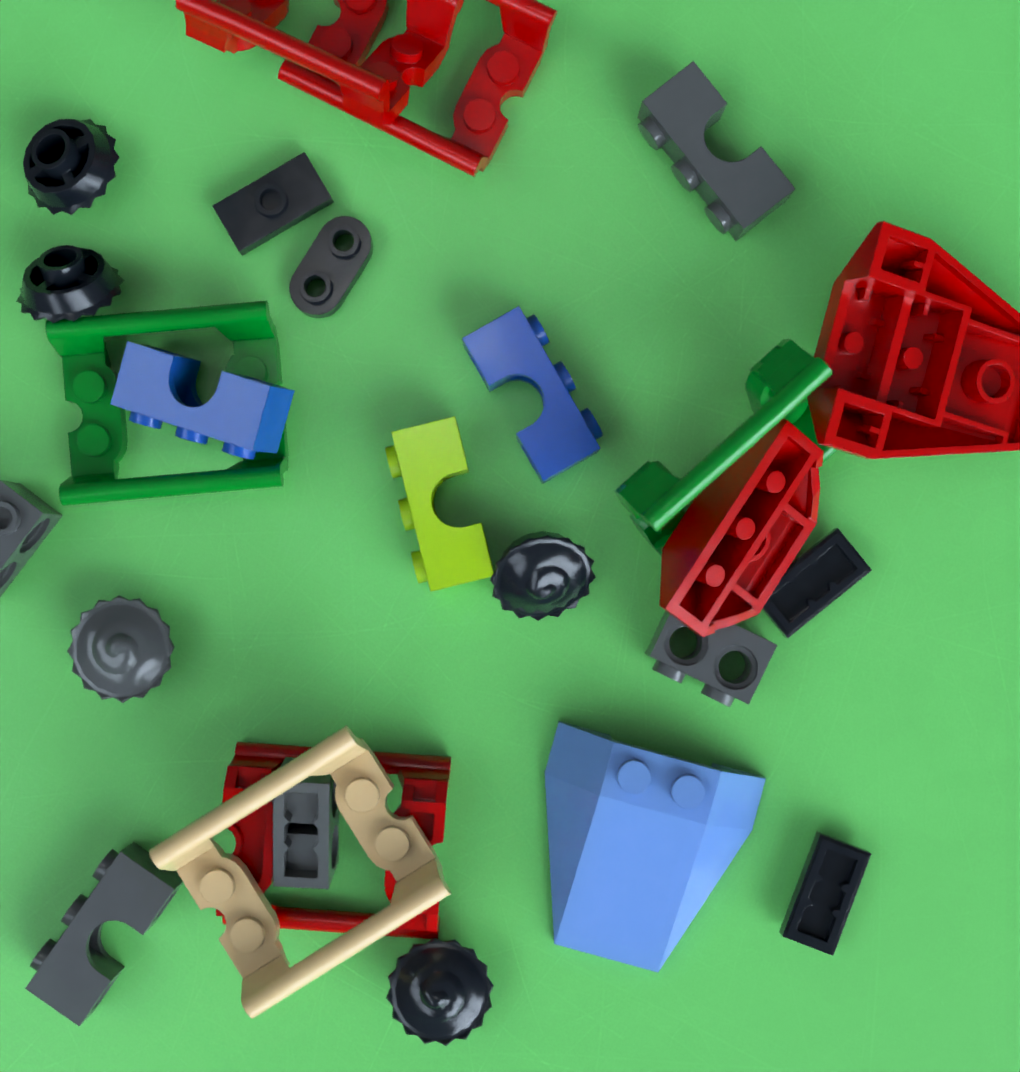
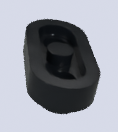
[289,216,373,318]

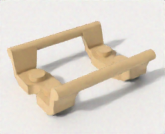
[149,726,451,1019]

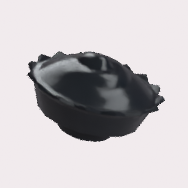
[23,119,119,215]
[17,245,124,324]
[490,531,596,621]
[386,938,494,1046]

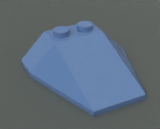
[544,721,766,972]

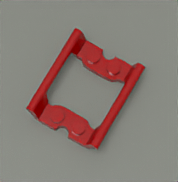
[175,0,464,125]
[278,0,557,177]
[216,742,451,939]

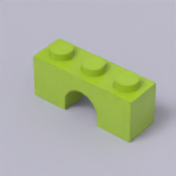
[385,416,494,592]

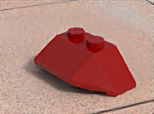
[659,419,824,637]

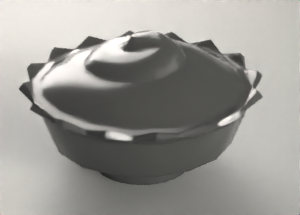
[67,595,175,703]

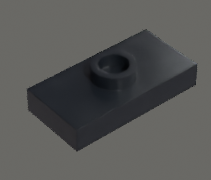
[213,152,333,256]
[762,528,872,638]
[779,831,871,956]

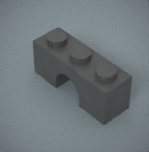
[638,61,795,241]
[25,842,183,1026]

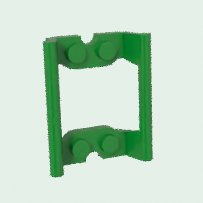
[45,301,288,506]
[614,339,837,557]

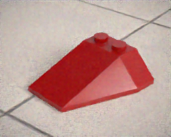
[807,221,1020,459]

